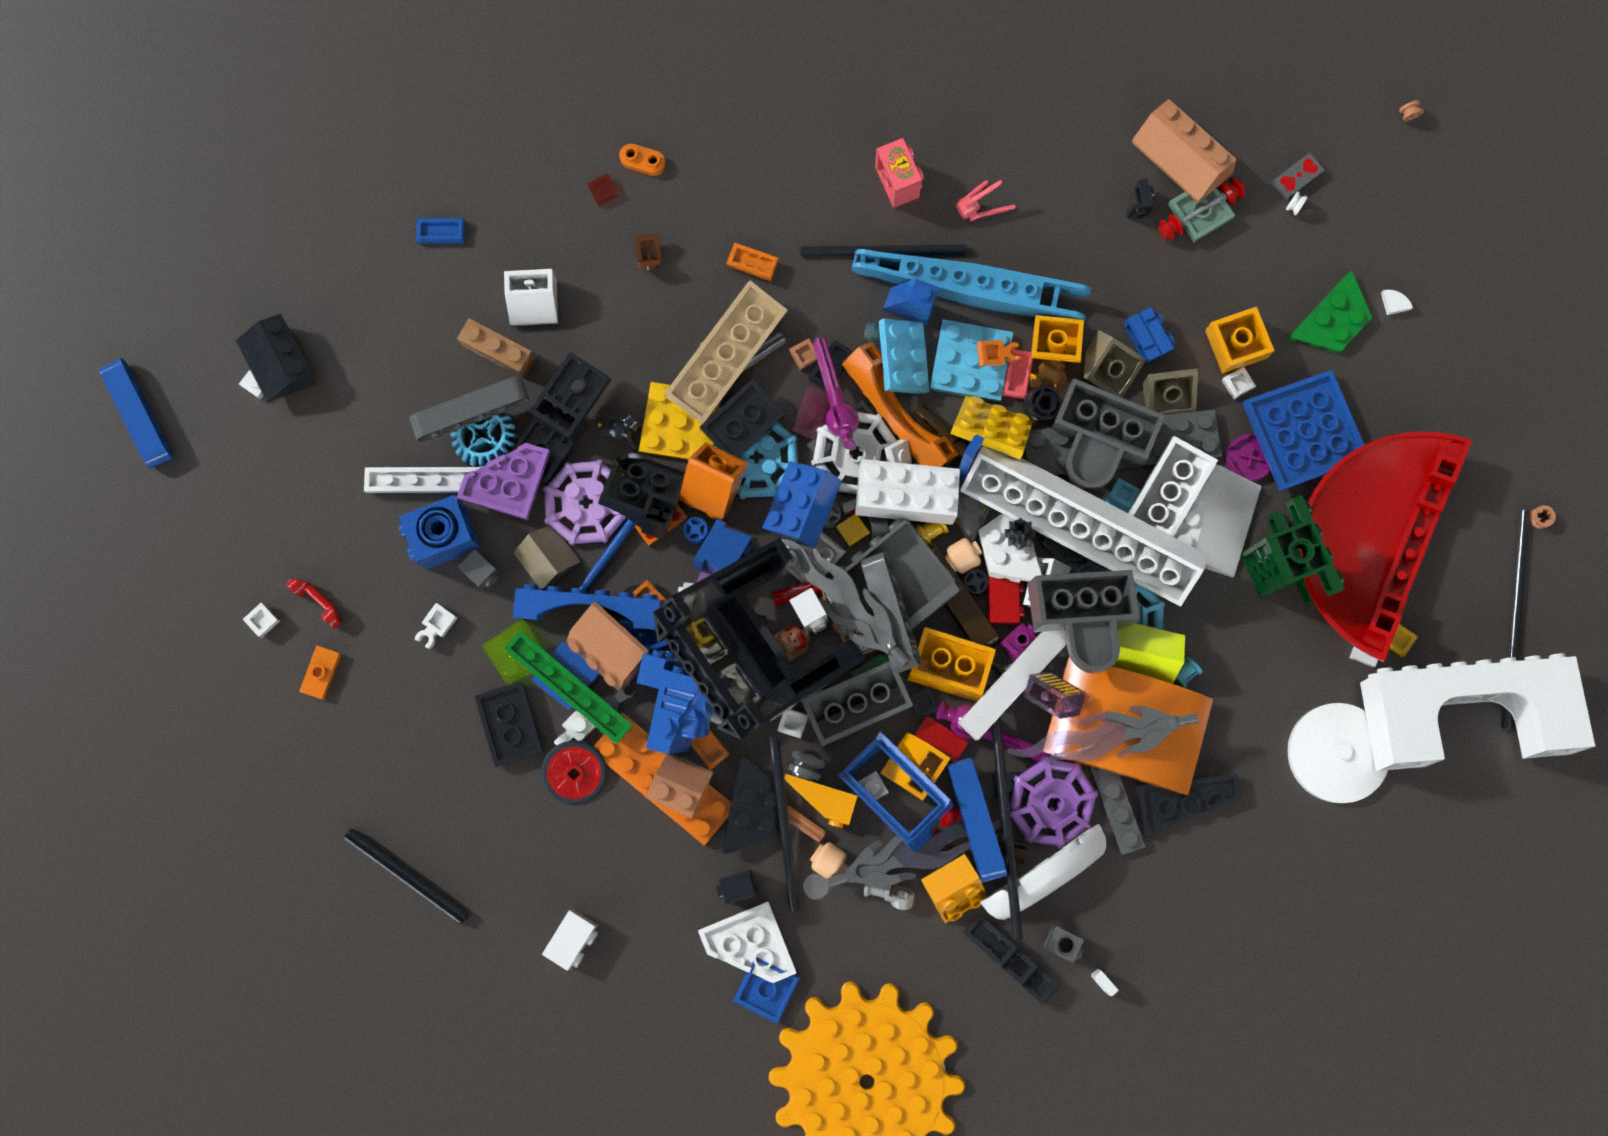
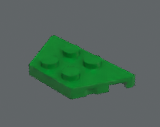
[1288,271,1372,354]

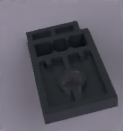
[511,352,612,485]

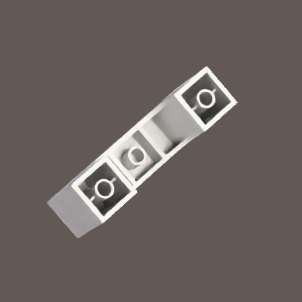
[1360,653,1595,771]

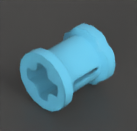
[1175,656,1203,688]

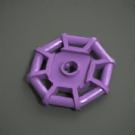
[1010,757,1098,849]

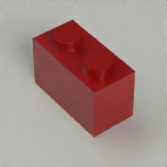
[987,575,1024,625]

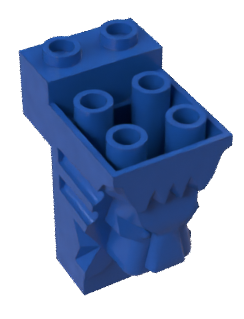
[637,649,728,755]

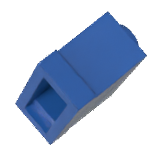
[693,519,753,574]

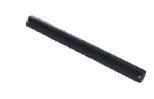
[343,829,469,924]

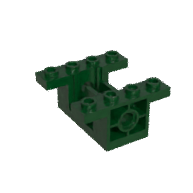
[1241,495,1345,607]

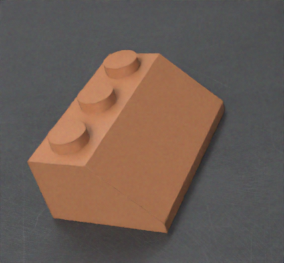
[566,602,649,691]

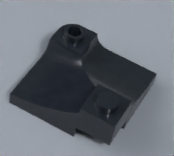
[598,453,686,540]

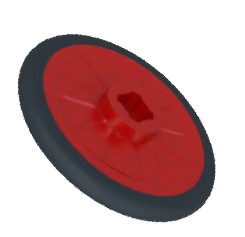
[541,740,607,804]

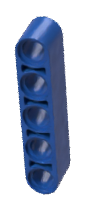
[99,358,174,469]
[947,757,1007,883]

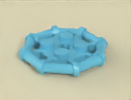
[713,422,798,500]

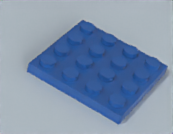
[1242,370,1364,492]

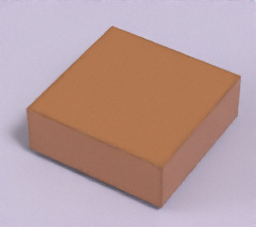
[789,338,818,371]

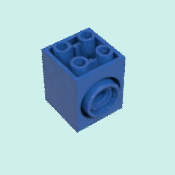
[398,495,481,570]

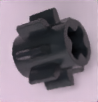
[1004,518,1036,550]

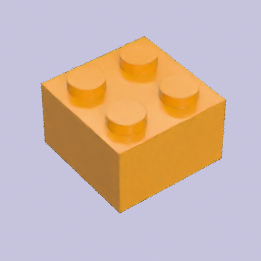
[1205,307,1275,374]

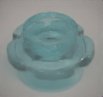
[862,321,880,342]

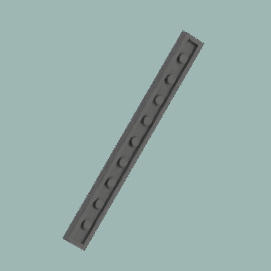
[1040,632,1145,855]

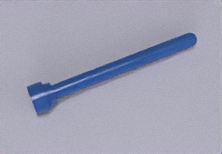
[578,519,636,593]

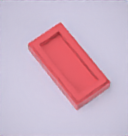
[1002,349,1033,400]

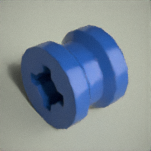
[684,517,709,544]

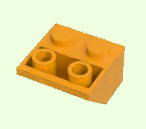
[880,732,950,801]
[921,854,988,924]

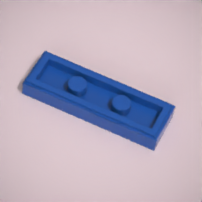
[959,434,984,486]

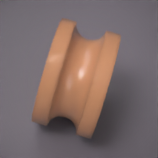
[1399,100,1424,122]
[1529,505,1556,529]

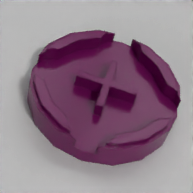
[1225,434,1271,482]

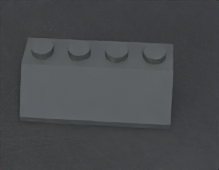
[802,661,913,747]

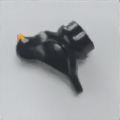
[598,413,641,451]

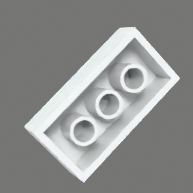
[855,459,960,525]

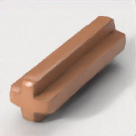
[787,806,826,842]

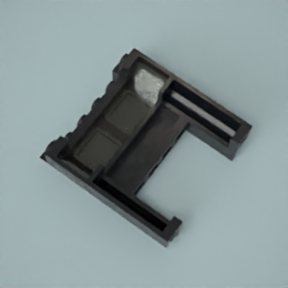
[653,538,866,740]

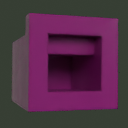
[999,623,1038,661]

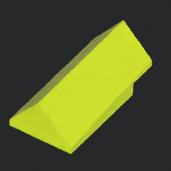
[1113,623,1185,684]

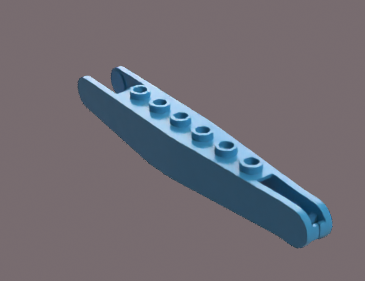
[852,249,1092,322]

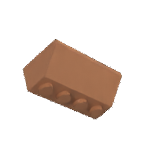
[1132,99,1237,203]

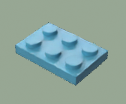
[879,318,930,394]

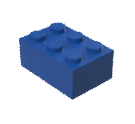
[762,461,842,548]

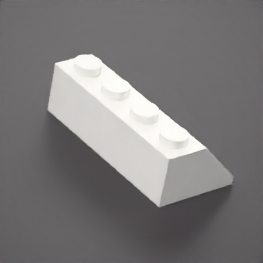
[1128,436,1218,537]

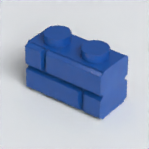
[1123,307,1175,366]

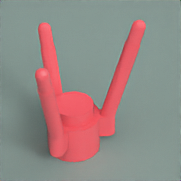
[955,180,1016,222]

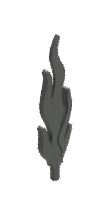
[781,539,910,667]

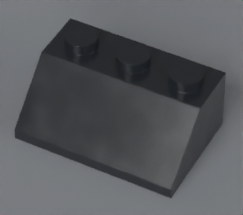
[236,313,312,403]

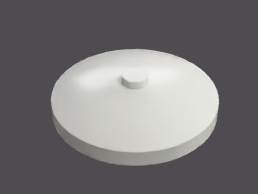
[1288,703,1388,803]

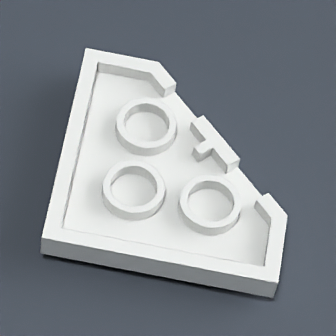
[698,901,797,983]

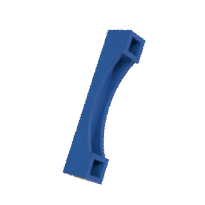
[513,584,665,630]

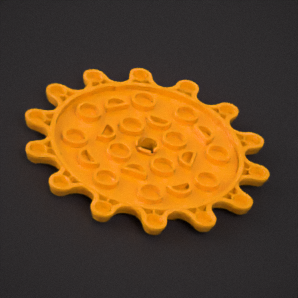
[769,981,966,1136]

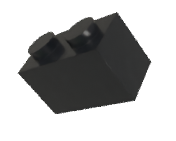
[716,870,757,905]

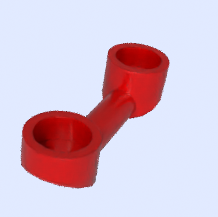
[286,578,341,629]

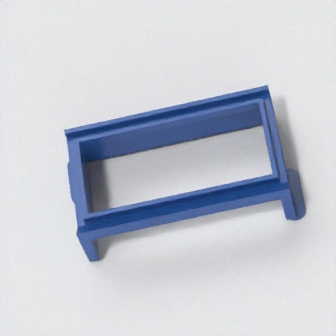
[838,732,954,851]

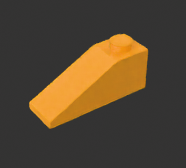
[784,774,857,828]

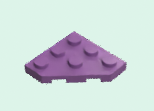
[457,443,550,520]

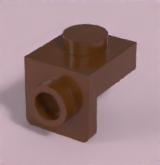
[634,233,663,271]

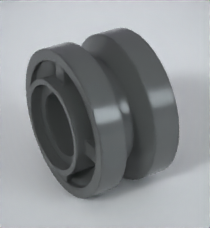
[786,750,826,781]

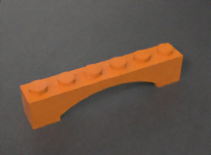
[842,342,960,467]

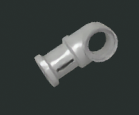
[864,885,914,910]

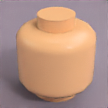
[945,538,983,574]
[810,842,848,879]

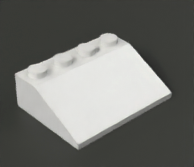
[1174,465,1262,578]

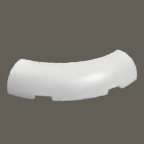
[981,824,1106,920]

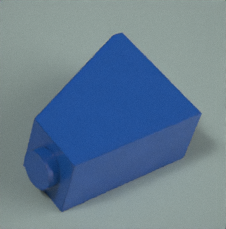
[883,279,939,326]

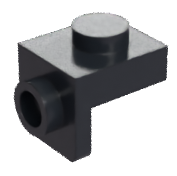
[1126,178,1155,219]

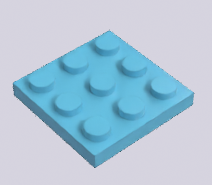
[930,319,1013,403]

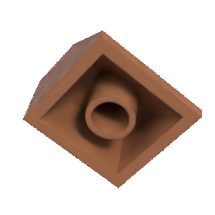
[645,754,714,818]

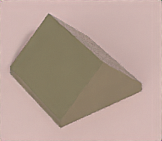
[1142,369,1198,415]
[513,525,581,590]

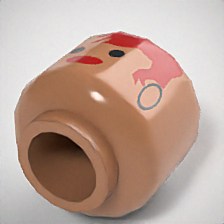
[775,624,811,661]

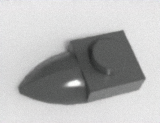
[957,493,983,542]

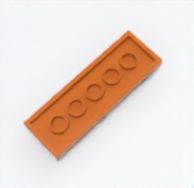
[594,712,731,846]

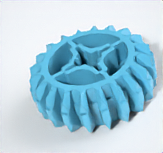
[450,412,517,467]

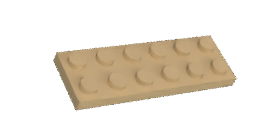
[664,280,787,424]

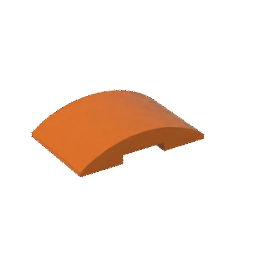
[1042,657,1213,795]

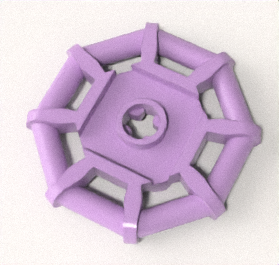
[542,459,626,546]

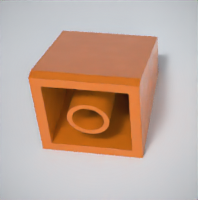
[679,442,749,520]

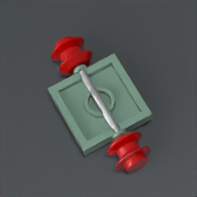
[1158,177,1246,243]

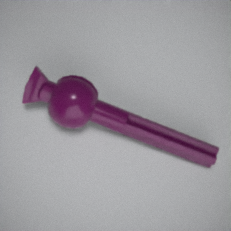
[812,338,859,450]
[936,700,1059,762]

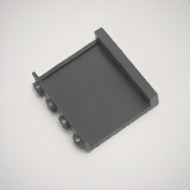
[832,519,963,652]

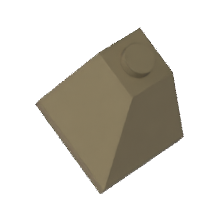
[1084,330,1147,398]

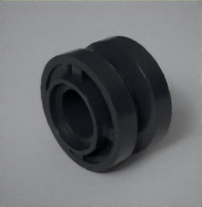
[1023,386,1061,421]

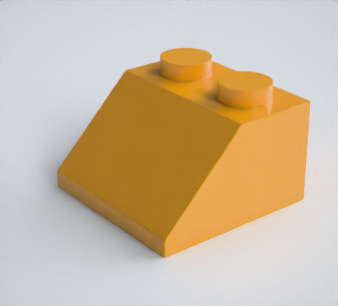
[1031,315,1084,363]

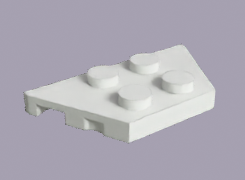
[978,513,1041,583]

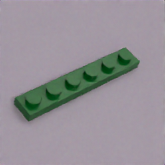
[504,630,634,745]

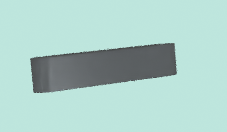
[409,376,530,442]
[861,551,921,674]

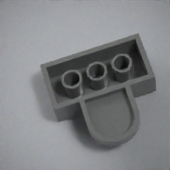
[1052,378,1165,490]
[1027,570,1140,674]

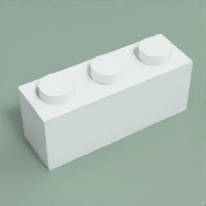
[789,588,830,634]

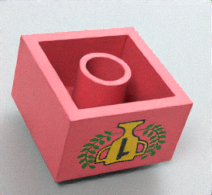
[875,138,924,208]

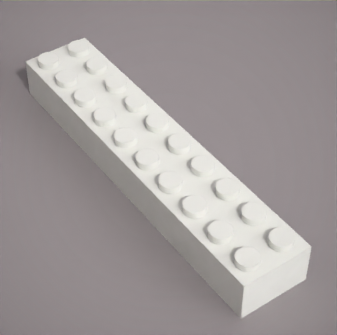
[960,446,1209,607]

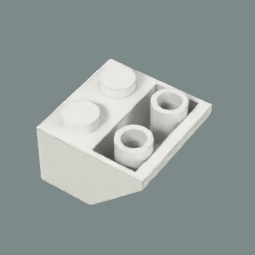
[504,269,558,326]

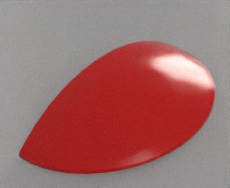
[1299,432,1472,662]

